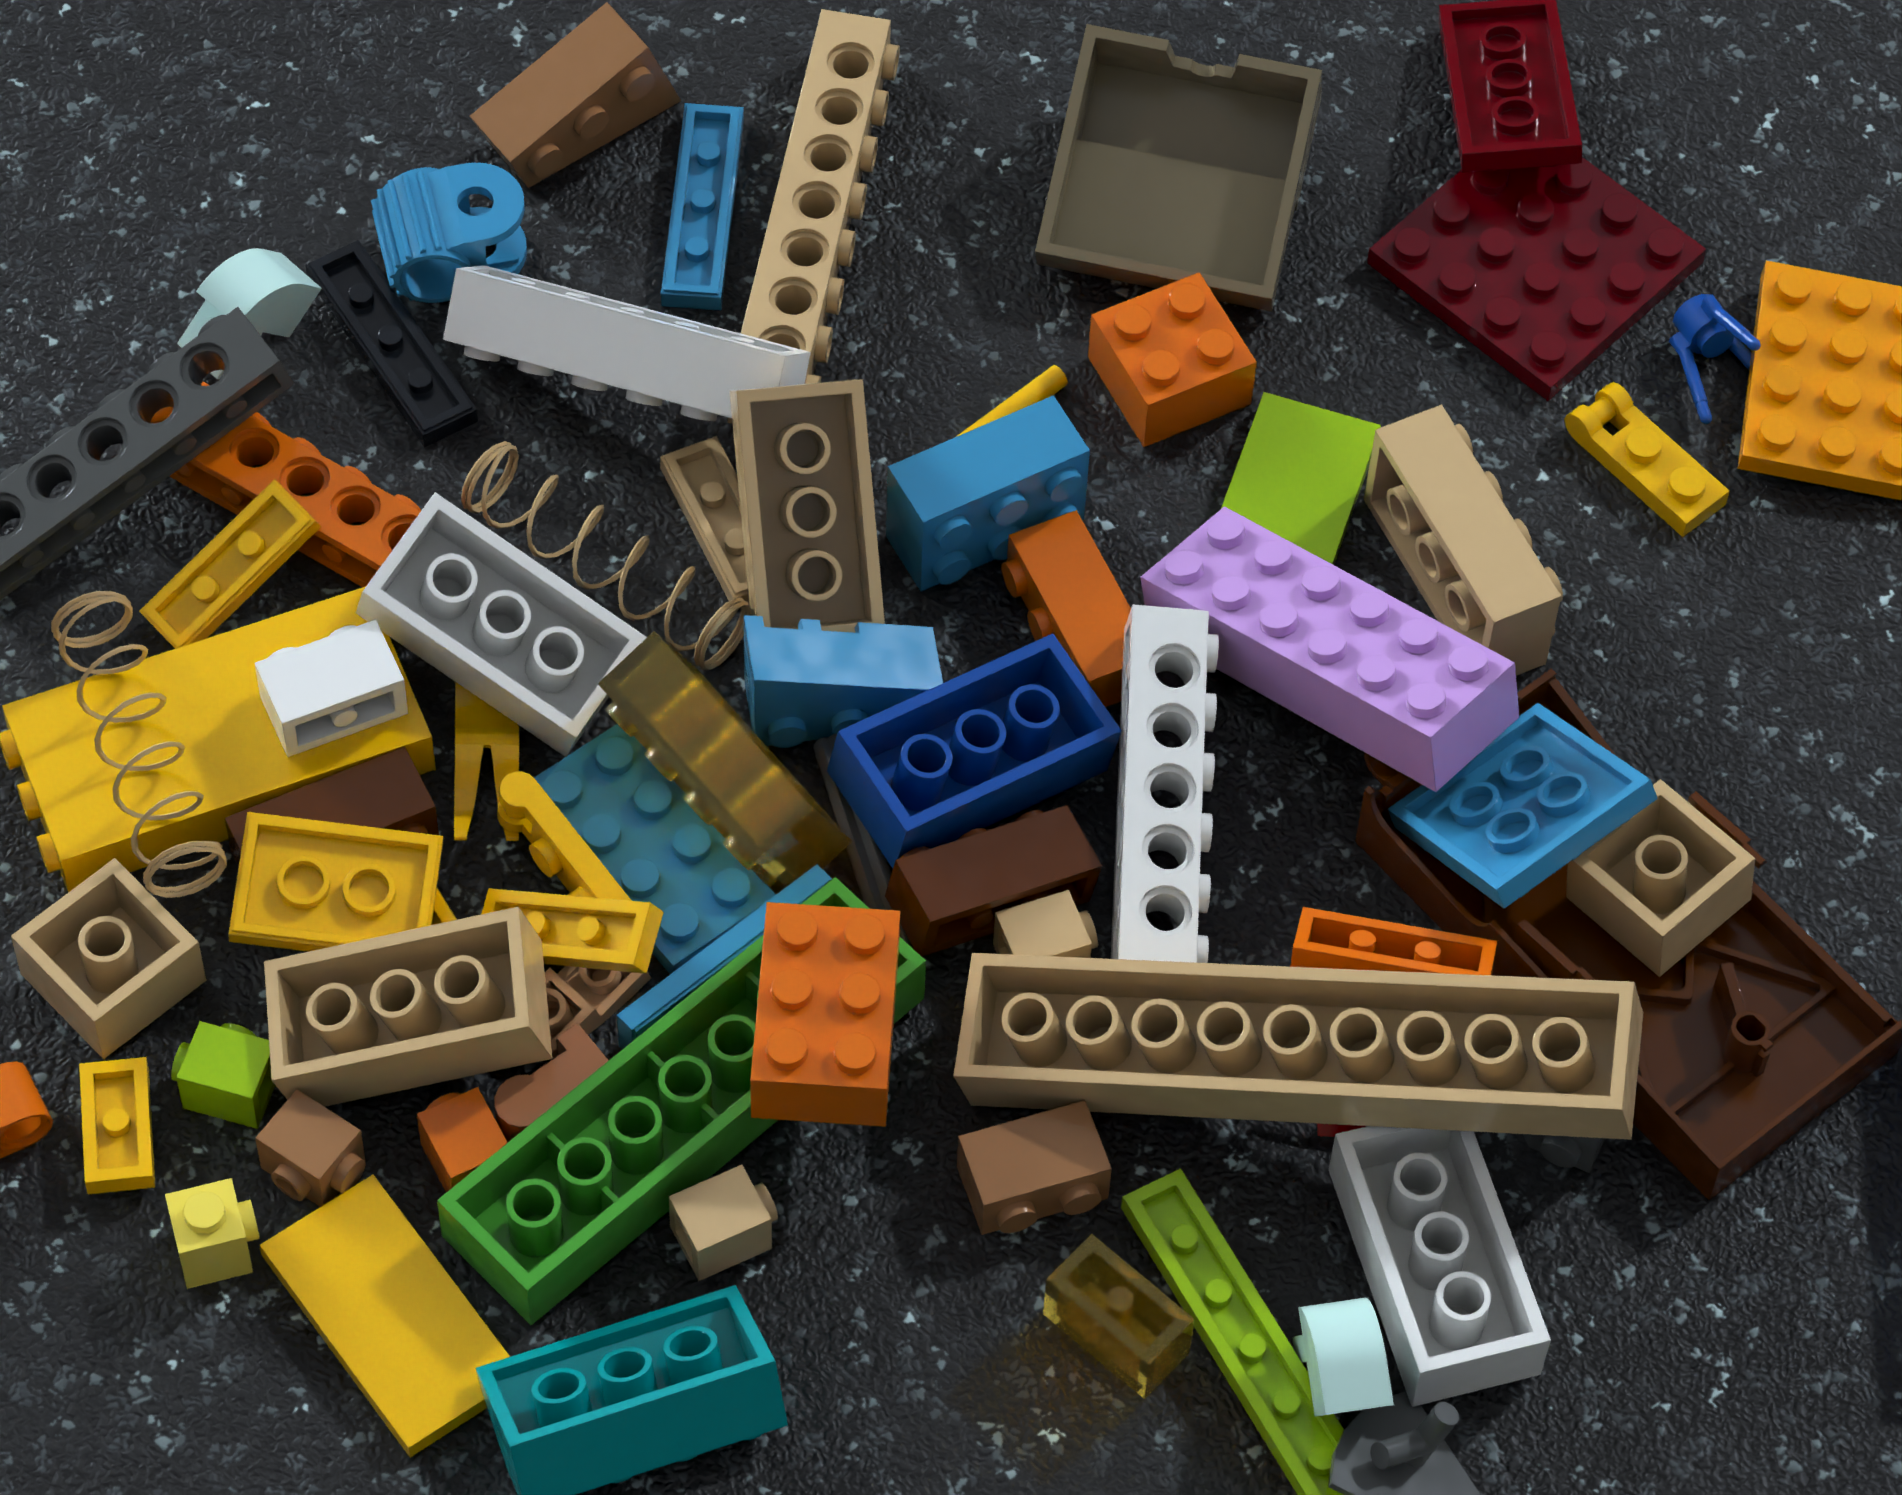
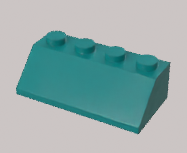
[475,1285,788,1495]

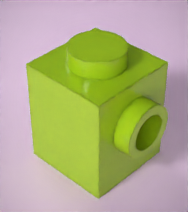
[171,1021,276,1129]

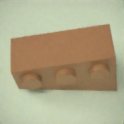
[470,2,681,188]

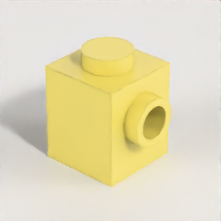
[165,1178,260,1289]

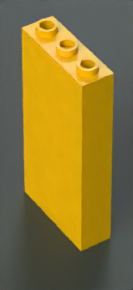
[0,586,436,892]

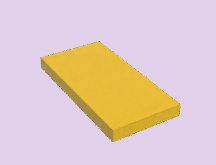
[259,1174,510,1458]

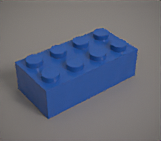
[827,633,1122,868]

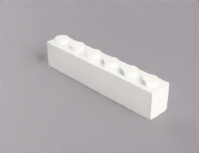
[443,265,811,421]

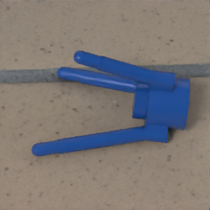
[1669,294,1761,424]

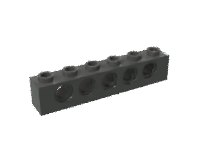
[0,307,295,600]

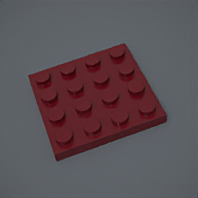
[1367,157,1706,401]

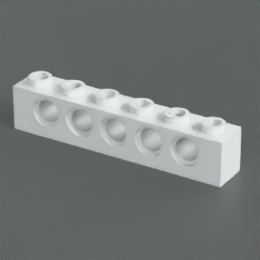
[1111,604,1219,963]

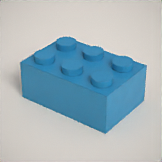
[886,395,1090,591]

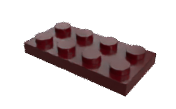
[1439,0,1582,173]

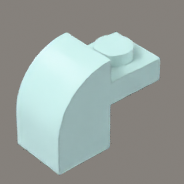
[177,248,322,380]
[1292,1298,1394,1417]

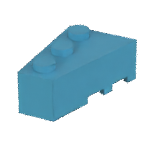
[744,615,943,748]

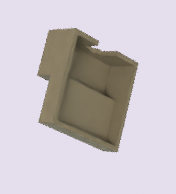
[1035,24,1322,312]

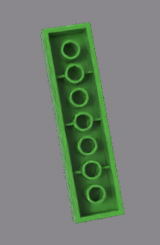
[437,877,926,1325]

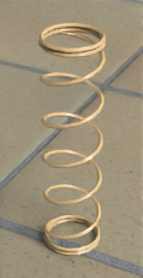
[461,441,751,670]
[51,591,227,898]

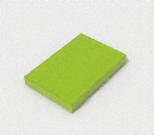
[1221,392,1381,565]

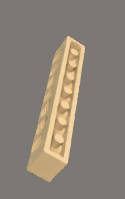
[728,9,900,423]

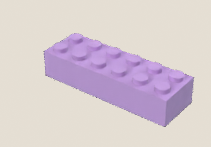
[1140,506,1519,792]

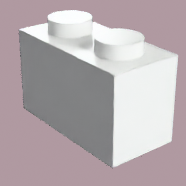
[255,620,408,757]

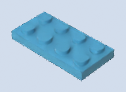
[534,721,776,974]

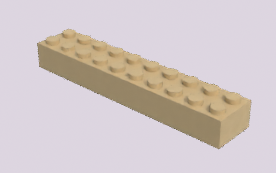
[953,953,1643,1140]

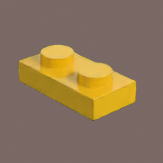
[79,1057,155,1194]

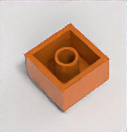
[1088,272,1257,447]

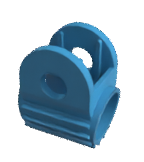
[371,163,527,303]

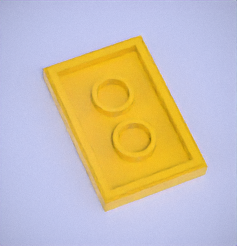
[228,812,443,952]

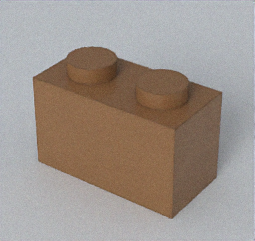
[957,1100,1112,1235]

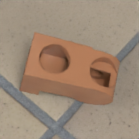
[494,1023,609,1142]

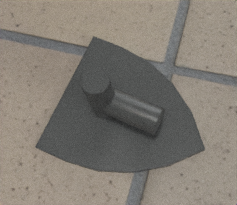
[1328,1391,1481,1495]

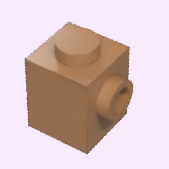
[255,1089,366,1207]

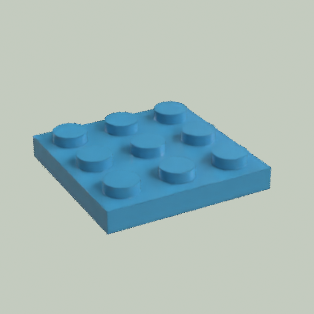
[1387,703,1658,908]

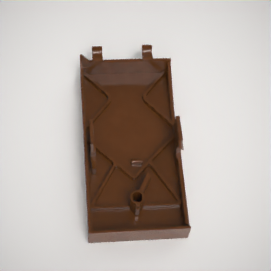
[1355,668,1902,1200]

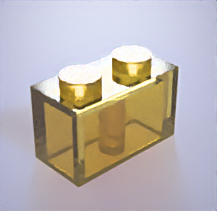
[1043,1234,1195,1399]

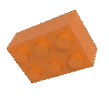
[750,902,900,1127]

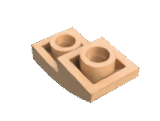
[545,966,651,1059]

